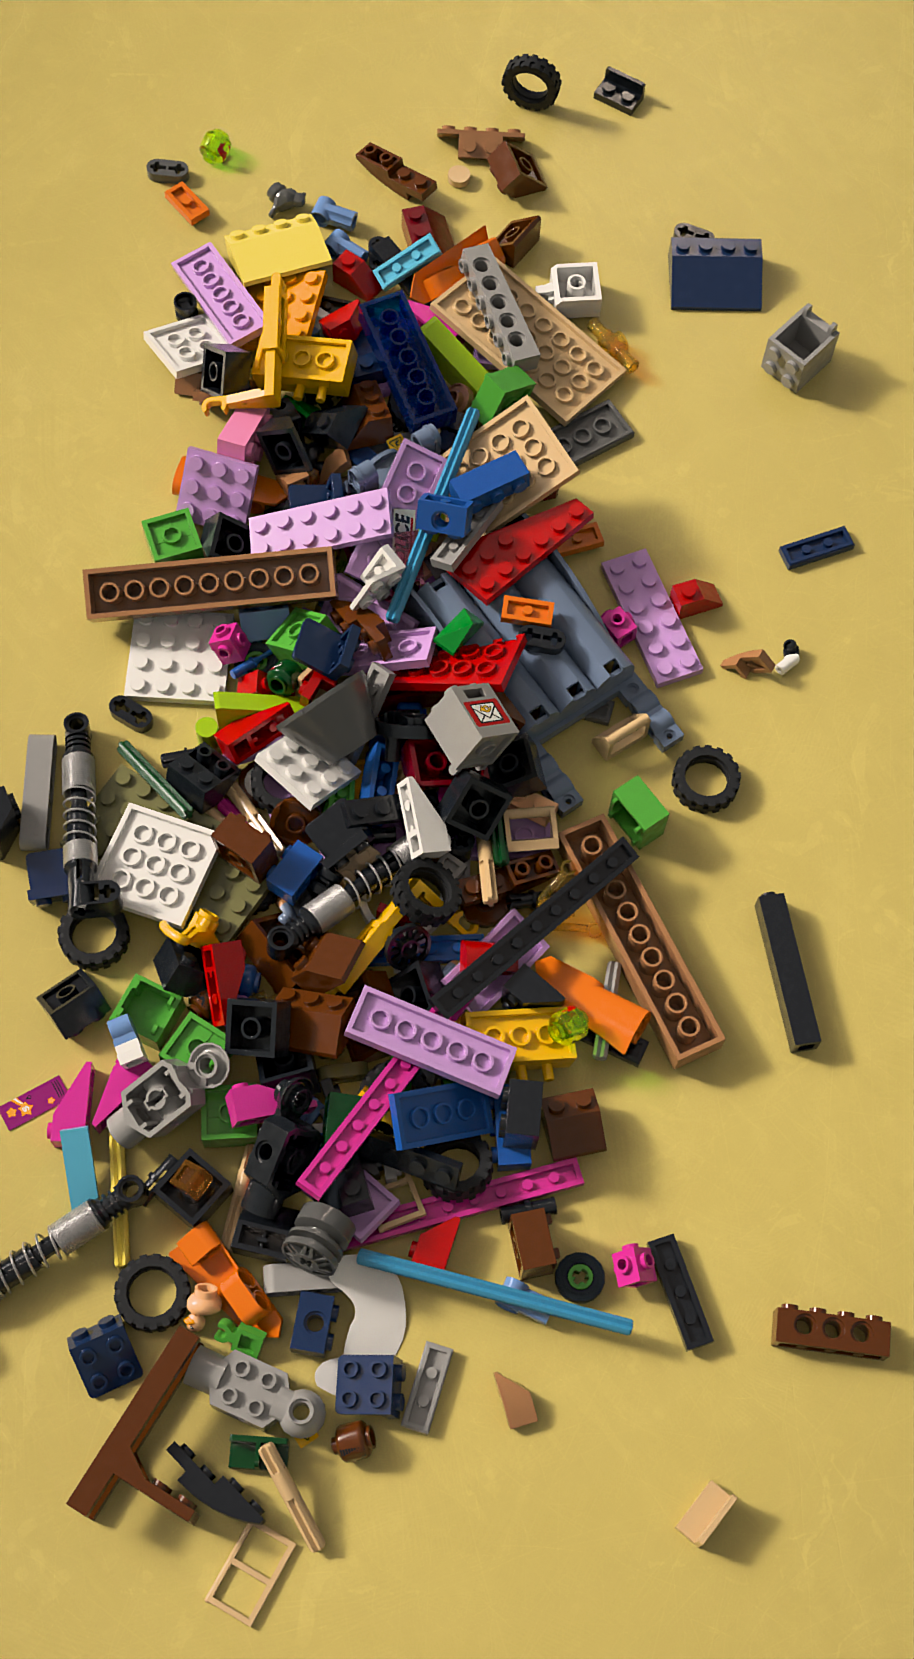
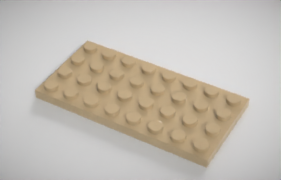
[429,257,627,427]
[414,394,581,586]

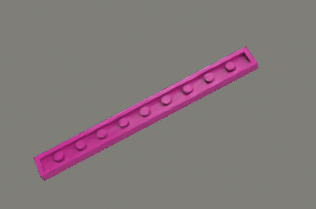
[296,996,476,1201]
[342,1157,584,1252]

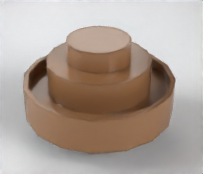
[442,383,474,416]

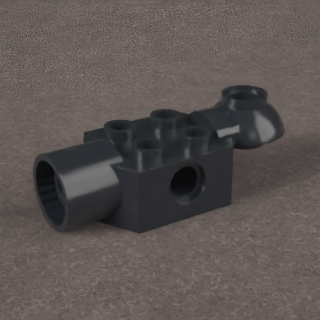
[241,1077,323,1220]

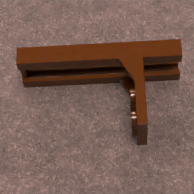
[66,1325,205,1526]

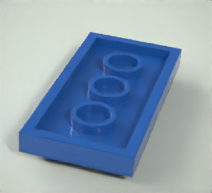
[388,1082,494,1151]

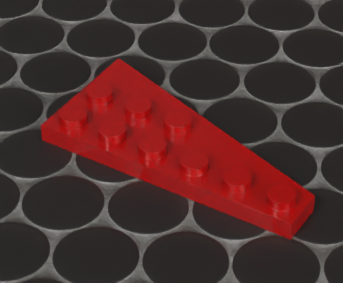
[445,498,594,606]
[366,633,527,692]

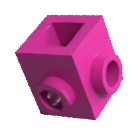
[601,606,637,648]
[209,622,251,665]
[612,1243,657,1288]

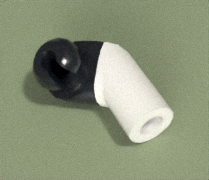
[775,639,800,675]

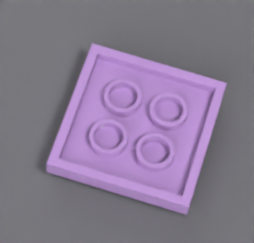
[176,446,259,526]

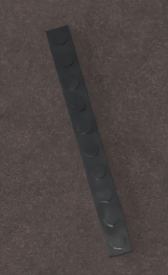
[427,837,640,1019]

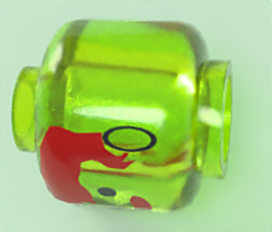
[199,129,232,165]
[548,1006,589,1046]

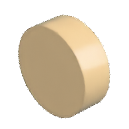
[448,165,470,188]

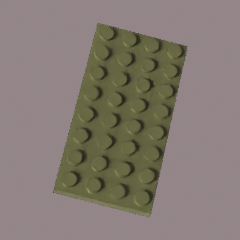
[60,764,282,943]

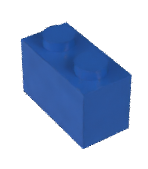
[266,840,324,906]

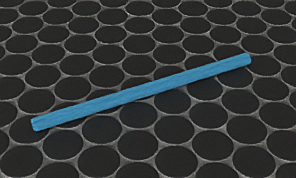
[386,407,480,624]
[356,1248,633,1336]

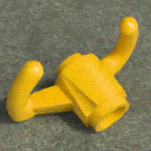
[159,908,220,949]

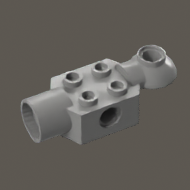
[107,1043,230,1149]
[183,1345,326,1439]

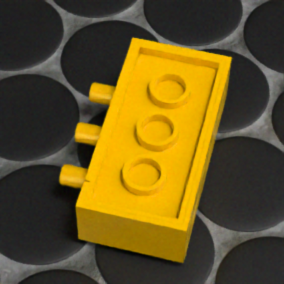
[251,332,358,403]
[459,1006,577,1082]

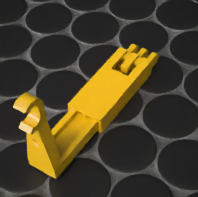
[202,272,288,417]
[326,878,479,995]

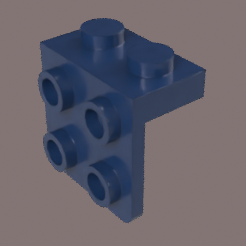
[288,473,346,509]
[292,618,362,681]
[26,848,82,907]
[67,1314,143,1398]
[335,1355,406,1419]

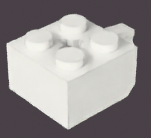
[535,262,602,318]

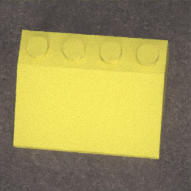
[224,214,333,287]

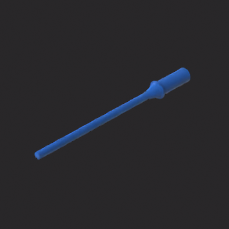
[230,650,273,679]

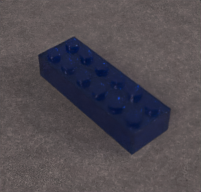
[358,290,458,435]

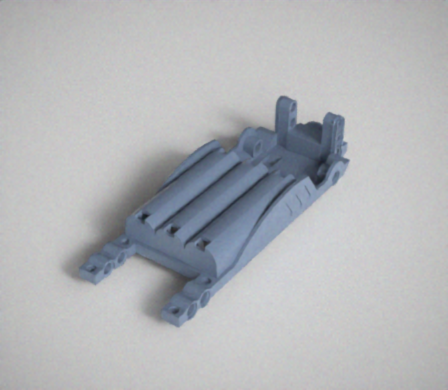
[343,423,684,819]

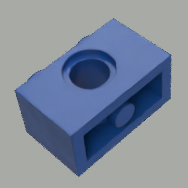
[416,492,474,539]

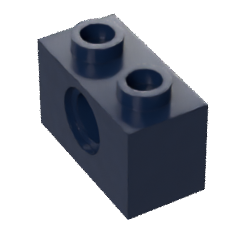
[290,1291,340,1358]

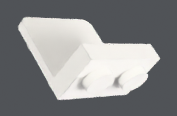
[349,544,406,611]

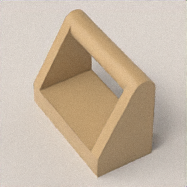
[592,713,651,761]
[503,806,559,852]

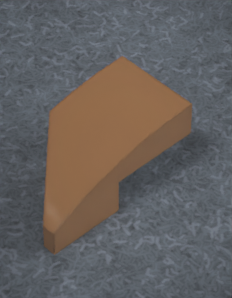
[318,448,352,485]
[720,649,776,679]
[493,1372,538,1429]

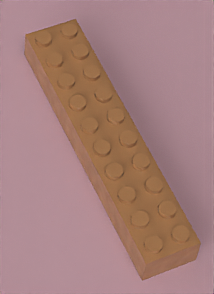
[82,546,339,623]
[557,813,726,1070]

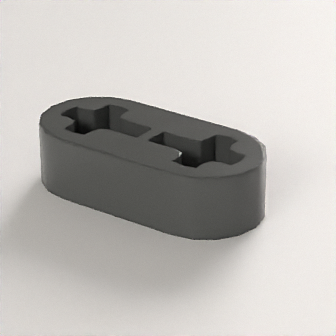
[146,159,189,184]

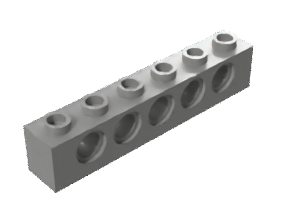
[458,243,541,371]

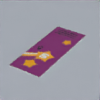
[0,1075,67,1131]

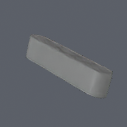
[19,734,57,851]

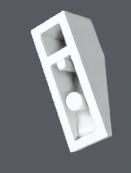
[397,776,451,860]

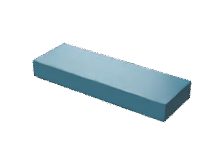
[373,233,442,292]
[60,1125,100,1211]

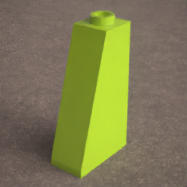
[418,316,488,399]
[213,691,304,730]

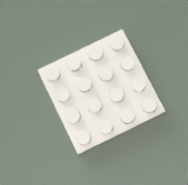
[124,612,234,705]
[94,802,218,930]

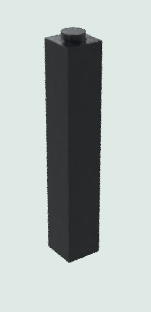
[754,892,821,1053]

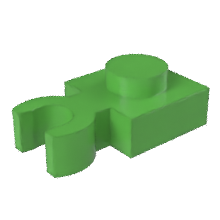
[214,1318,267,1359]

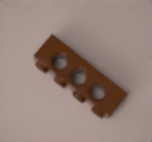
[771,1304,891,1361]

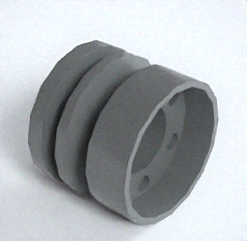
[281,1201,356,1277]

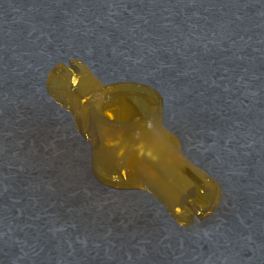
[587,318,639,373]

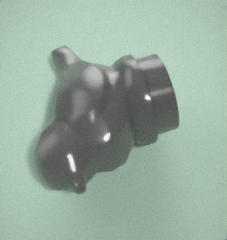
[267,182,306,218]

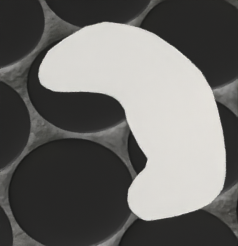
[315,1254,406,1396]

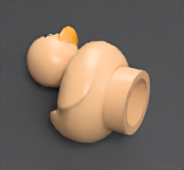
[183,1283,222,1332]

